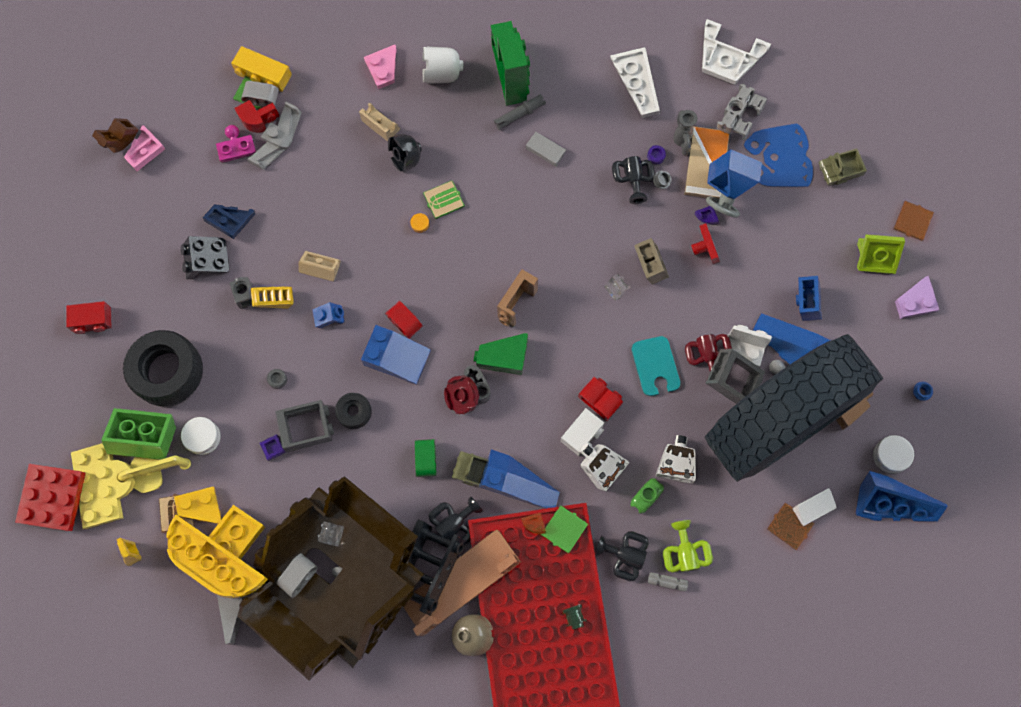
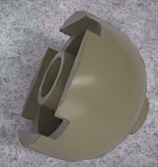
[451,614,493,657]

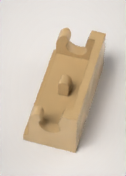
[359,103,400,142]

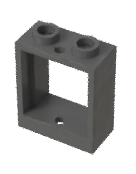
[706,349,765,404]
[275,400,334,452]

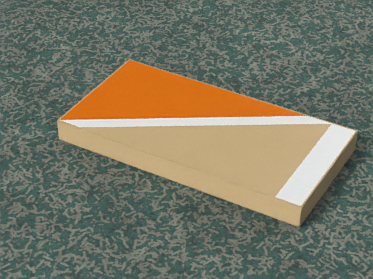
[684,126,729,199]

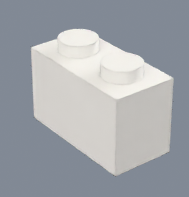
[560,408,604,456]

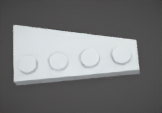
[610,47,660,118]

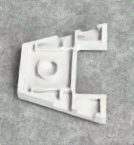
[702,19,771,85]

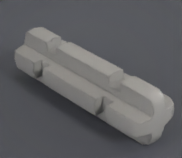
[648,573,688,591]

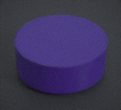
[647,145,666,165]

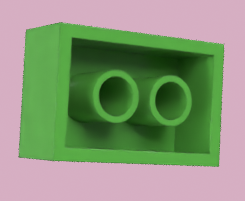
[101,408,176,460]

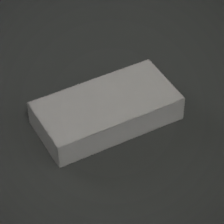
[526,132,566,167]

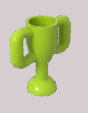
[663,520,713,573]

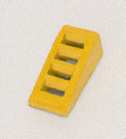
[251,286,294,309]
[116,538,142,566]

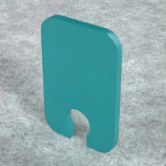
[631,336,680,396]

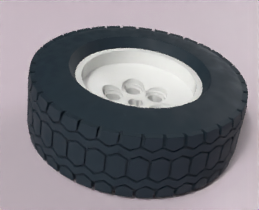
[705,334,883,482]

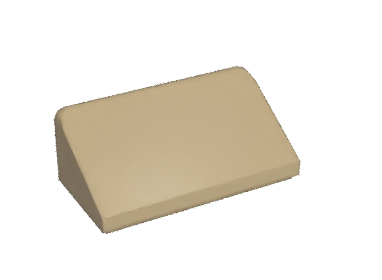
[299,251,341,281]

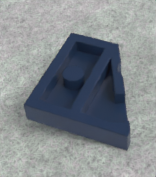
[203,204,255,239]

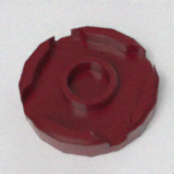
[444,375,479,414]

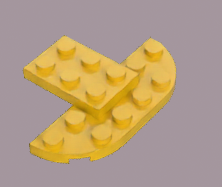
[166,505,268,598]

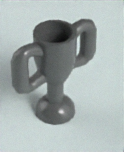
[673,110,698,156]

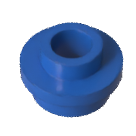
[913,382,933,401]

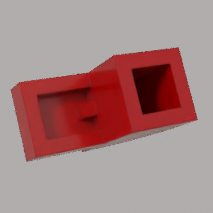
[234,100,280,133]

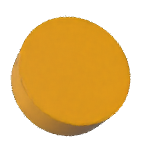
[410,213,429,233]

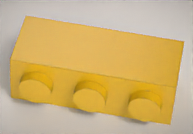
[231,46,292,92]

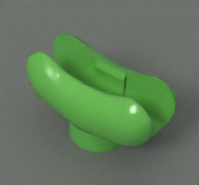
[630,478,664,514]

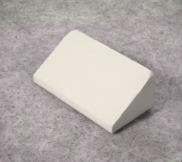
[793,488,837,526]

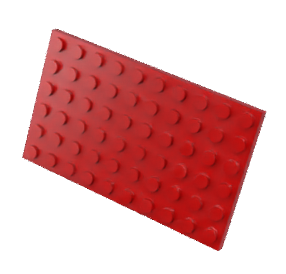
[468,503,620,707]

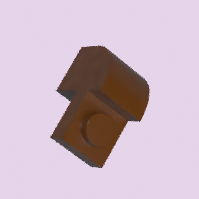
[92,118,139,153]

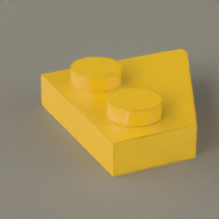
[174,486,222,524]

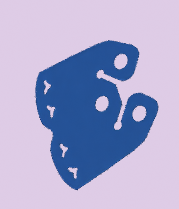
[744,123,813,187]

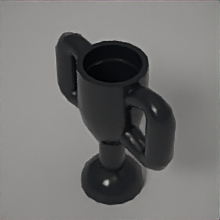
[612,156,655,204]
[428,496,483,545]
[595,531,649,582]

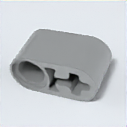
[241,81,279,107]
[277,554,317,598]

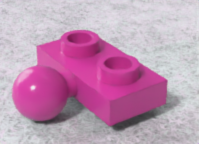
[216,125,256,163]

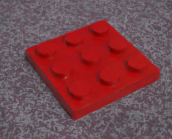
[15,464,86,531]

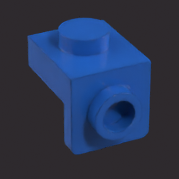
[312,302,345,328]

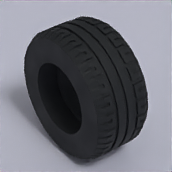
[123,330,203,407]

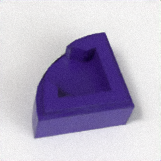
[694,206,719,225]

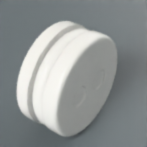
[181,417,221,455]
[873,435,914,474]

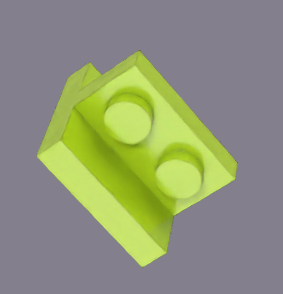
[857,234,905,274]

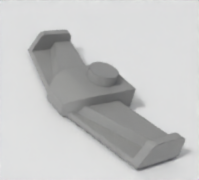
[247,102,302,170]

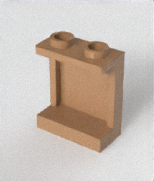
[497,269,538,327]

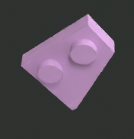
[895,276,939,319]

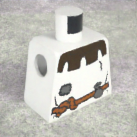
[655,435,696,484]
[580,443,630,491]

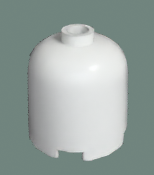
[422,46,463,83]

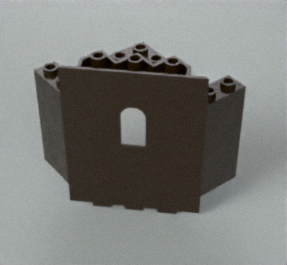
[238,476,424,681]

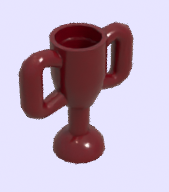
[685,334,732,381]

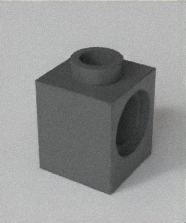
[230,277,253,309]

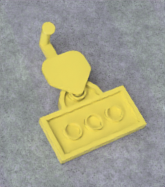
[71,443,191,529]

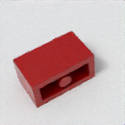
[66,301,111,334]

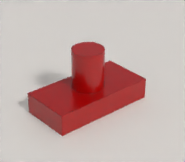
[691,223,720,264]

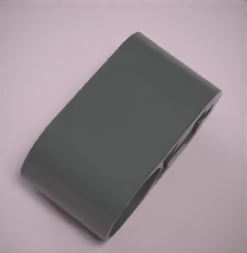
[464,365,491,403]

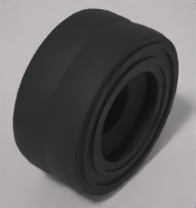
[335,393,372,429]

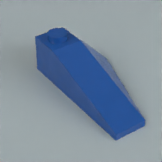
[753,313,831,364]
[479,449,560,509]
[856,471,948,522]

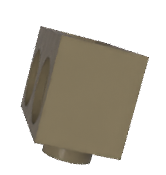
[634,238,669,285]

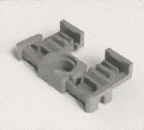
[717,84,767,141]

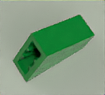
[473,333,528,375]

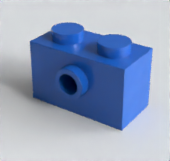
[796,276,822,321]

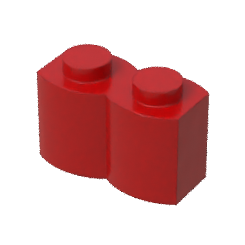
[578,377,623,421]

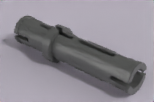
[494,94,546,130]

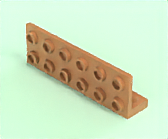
[404,530,521,636]

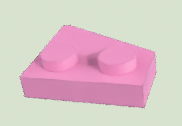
[364,45,397,89]
[124,125,165,171]

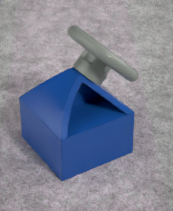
[706,149,762,218]

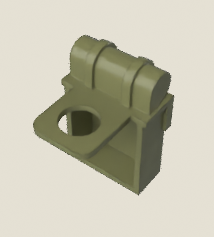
[818,149,867,186]
[452,451,488,487]

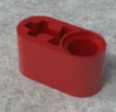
[385,301,423,339]

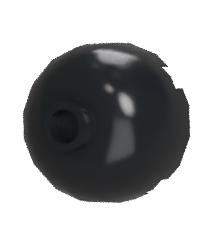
[388,134,422,172]

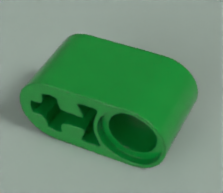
[415,439,436,477]

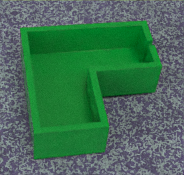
[490,21,530,106]

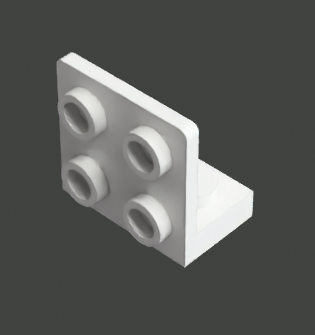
[728,325,772,367]

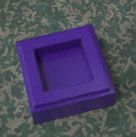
[260,434,286,461]

